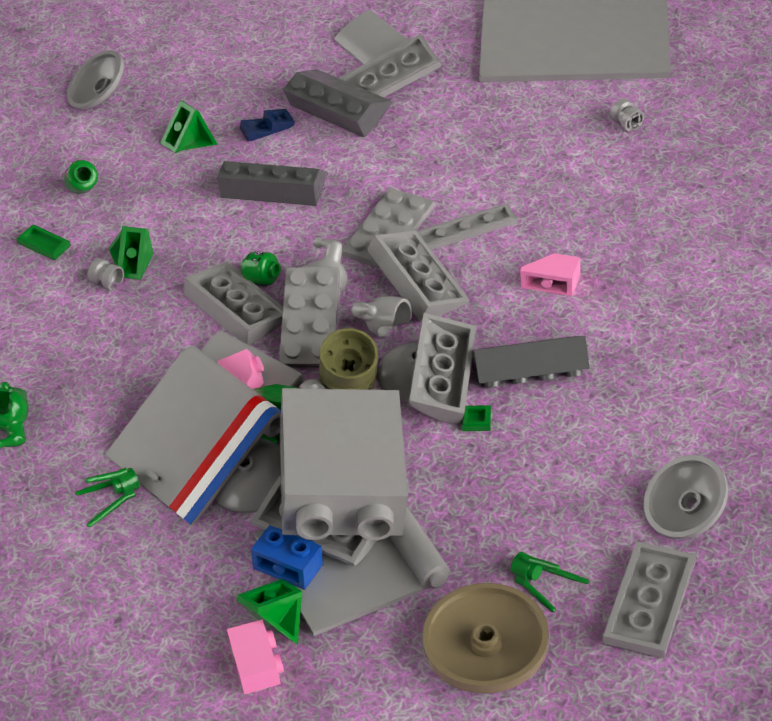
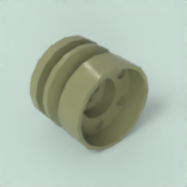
[319,328,378,390]

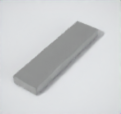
[417,203,517,250]

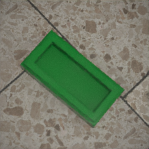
[16,224,71,261]

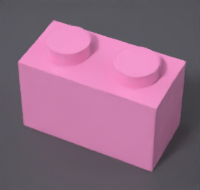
[227,619,284,694]

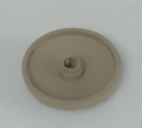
[422,583,549,693]

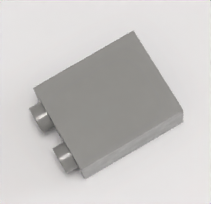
[280,388,408,541]

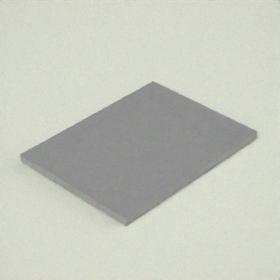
[479,0,670,82]

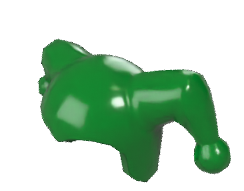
[0,382,29,449]

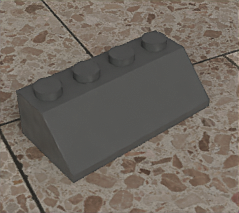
[283,69,392,138]
[217,161,328,206]
[472,336,590,388]

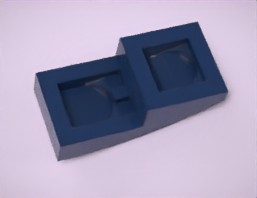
[240,109,295,141]

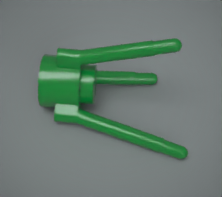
[75,467,140,527]
[510,551,589,612]

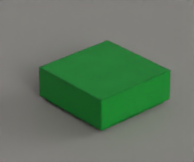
[462,405,491,431]

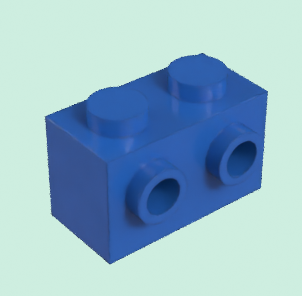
[251,525,323,590]

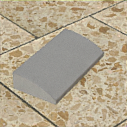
[334,9,409,65]
[367,230,470,322]
[184,262,283,346]
[408,313,476,425]
[201,330,303,388]
[251,476,377,566]

